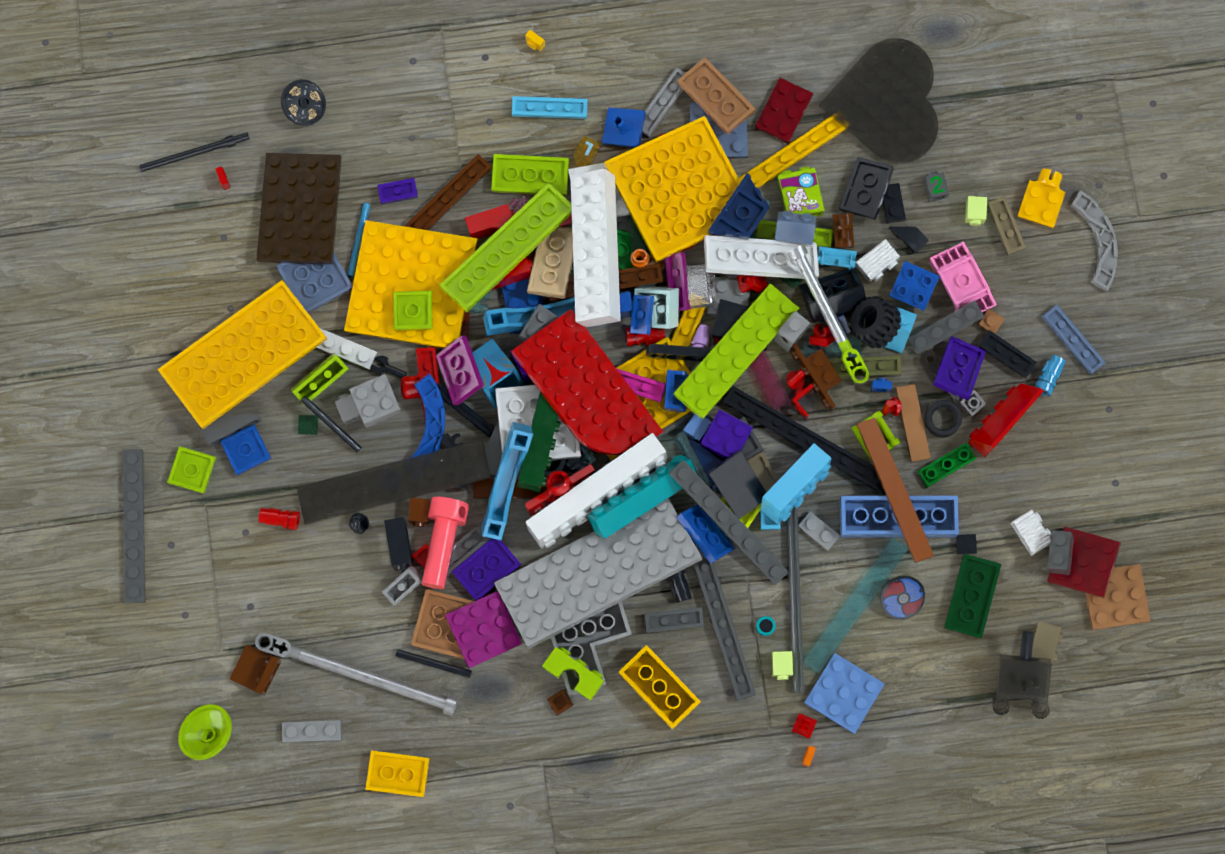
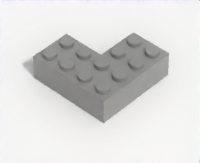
[551,601,632,697]

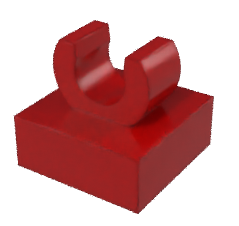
[809,324,835,347]
[792,713,817,739]

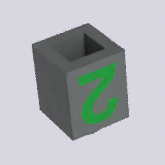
[923,171,949,202]

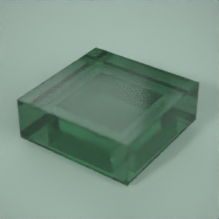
[298,415,319,435]

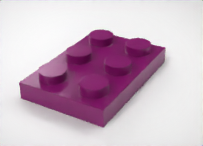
[436,336,484,405]

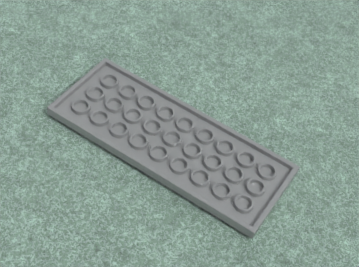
[494,498,702,649]

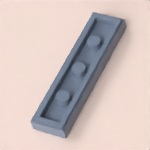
[1042,305,1106,376]

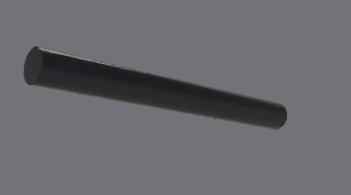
[301,395,362,453]
[396,649,472,678]

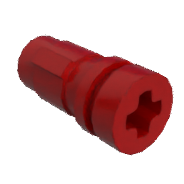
[625,326,665,346]
[258,508,300,531]

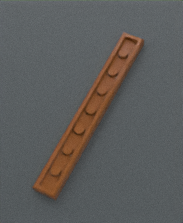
[857,418,934,563]

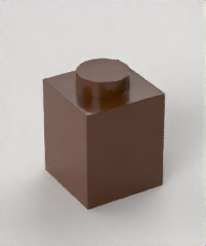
[408,498,431,527]

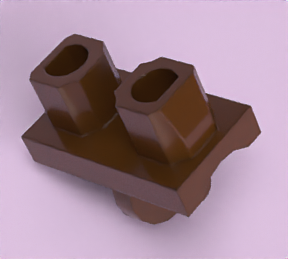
[832,213,854,249]

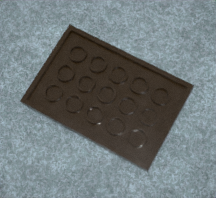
[256,153,342,264]

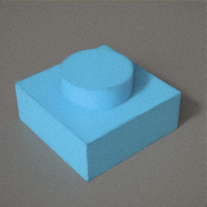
[760,510,781,530]

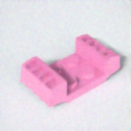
[929,242,997,312]

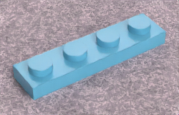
[512,96,588,119]

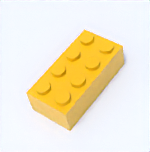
[618,645,701,730]

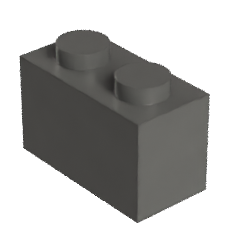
[1047,530,1074,575]

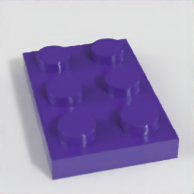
[933,336,986,401]
[452,538,521,601]

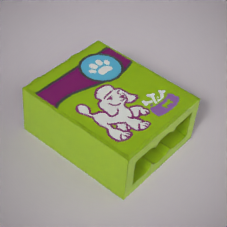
[777,166,825,217]

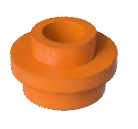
[630,249,649,268]

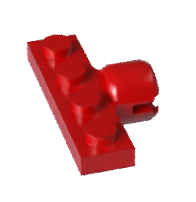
[400,347,440,423]
[525,464,595,517]

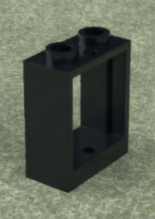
[384,517,414,573]

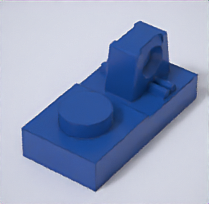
[630,295,654,335]

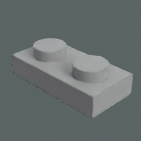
[798,511,840,551]

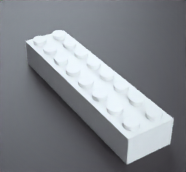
[570,169,621,327]
[526,433,667,549]

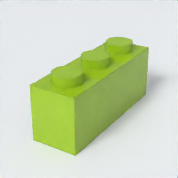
[291,352,348,406]

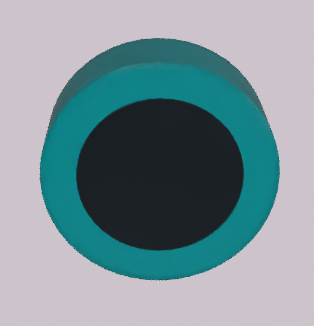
[756,616,776,636]

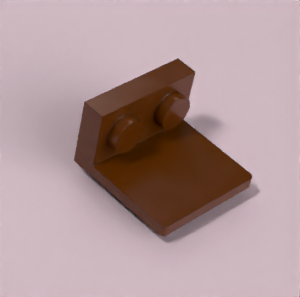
[230,645,282,696]

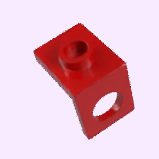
[791,383,814,420]

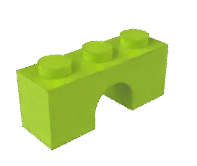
[542,647,604,701]

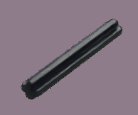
[436,383,495,437]

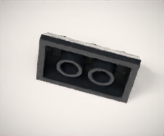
[799,268,866,323]

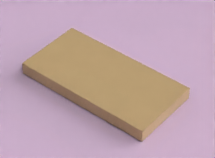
[527,226,573,299]

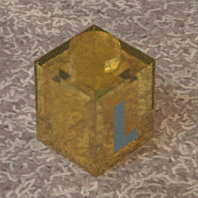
[573,136,600,167]

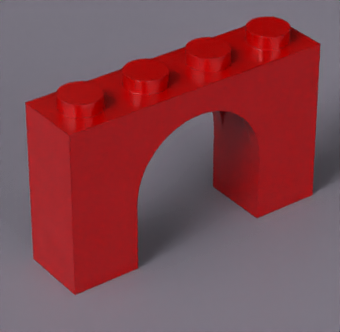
[465,204,533,291]

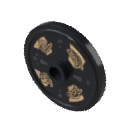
[281,79,326,126]

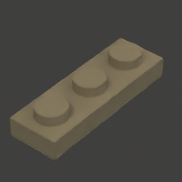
[987,196,1026,256]

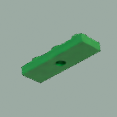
[917,442,977,488]

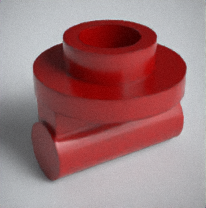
[786,370,805,390]
[881,397,902,416]

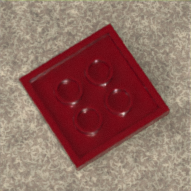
[1047,526,1121,598]

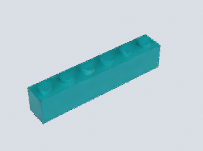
[587,455,696,539]

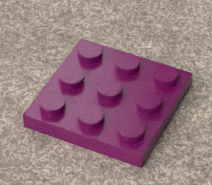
[445,591,522,668]

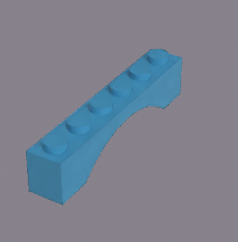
[483,297,575,336]
[481,422,533,540]

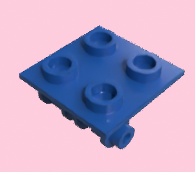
[889,261,940,311]

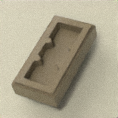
[747,451,779,492]

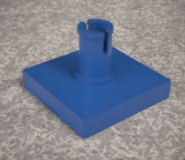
[602,107,646,148]

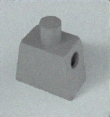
[773,311,811,352]

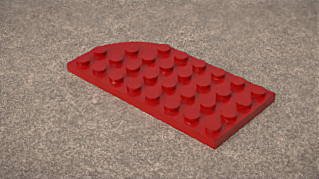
[511,309,664,455]

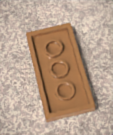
[677,57,756,135]

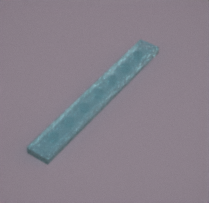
[803,538,908,674]

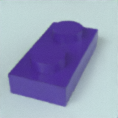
[377,178,418,205]

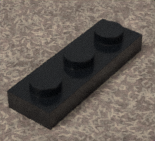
[978,330,1037,379]

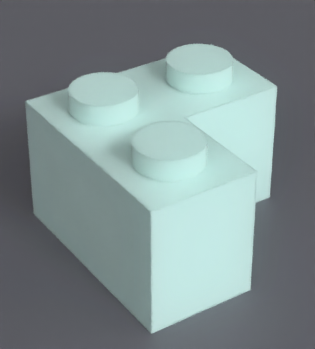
[634,286,679,329]

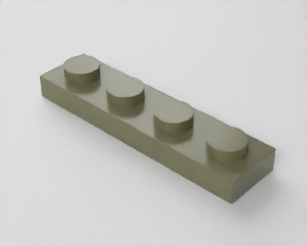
[829,355,902,378]

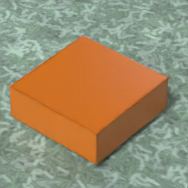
[801,746,816,767]

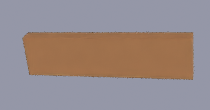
[896,384,931,463]

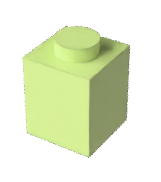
[965,196,987,226]
[772,651,793,680]

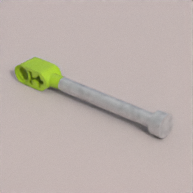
[787,245,869,383]

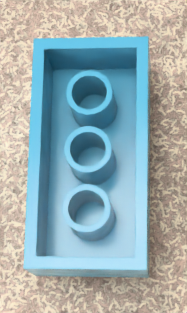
[760,443,832,525]

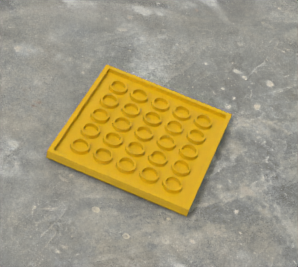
[604,116,740,262]
[344,220,478,348]

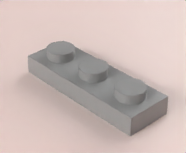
[282,720,342,743]

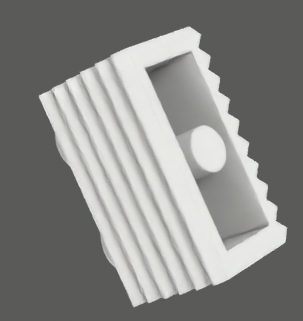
[855,239,900,283]
[1010,510,1051,556]

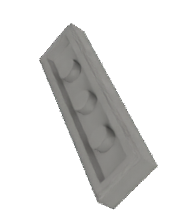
[642,67,685,138]

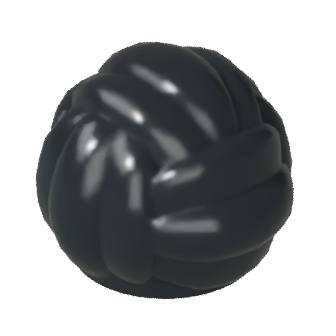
[349,513,369,534]

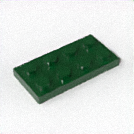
[943,554,1002,639]

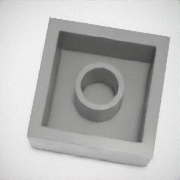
[350,374,402,428]

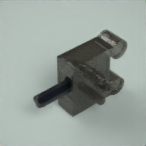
[992,630,1052,719]

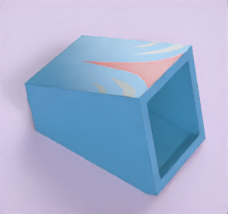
[472,339,525,409]

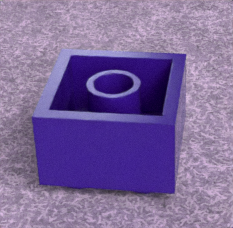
[701,409,753,459]

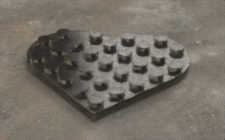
[819,38,938,163]

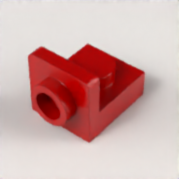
[737,275,767,294]

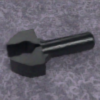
[371,356,407,378]

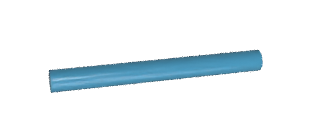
[347,203,371,277]

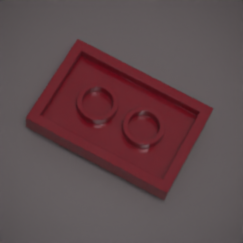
[755,77,814,144]

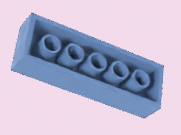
[839,496,959,538]

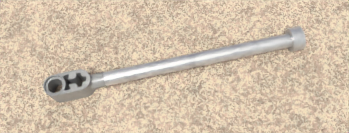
[255,633,459,716]

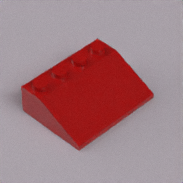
[968,383,1044,458]

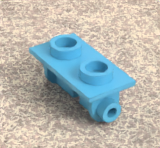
[817,246,857,269]

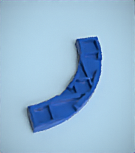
[403,373,445,481]

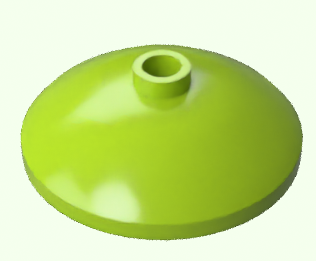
[178,704,232,760]

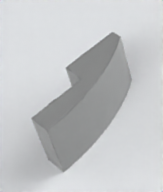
[948,389,986,416]

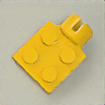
[1017,168,1066,228]

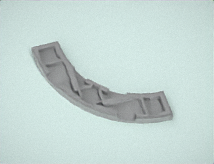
[1070,190,1118,292]

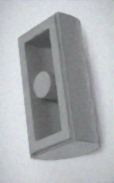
[382,566,423,606]

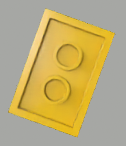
[365,750,430,797]

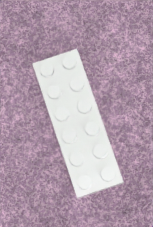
[704,235,819,279]

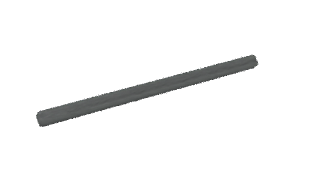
[787,507,804,693]

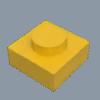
[525,30,545,52]

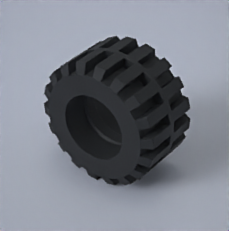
[849,296,901,349]

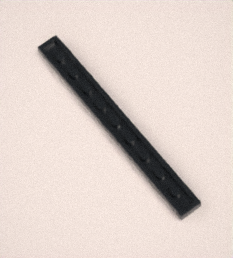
[723,386,886,496]

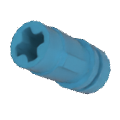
[1034,355,1066,397]

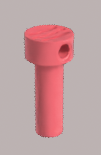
[421,497,469,589]

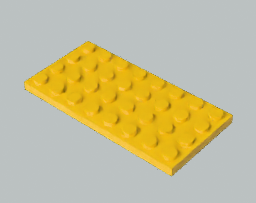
[157,280,327,430]

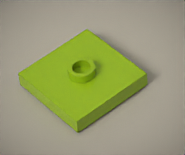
[393,291,433,331]
[167,446,216,494]

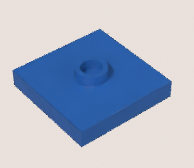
[220,424,272,476]

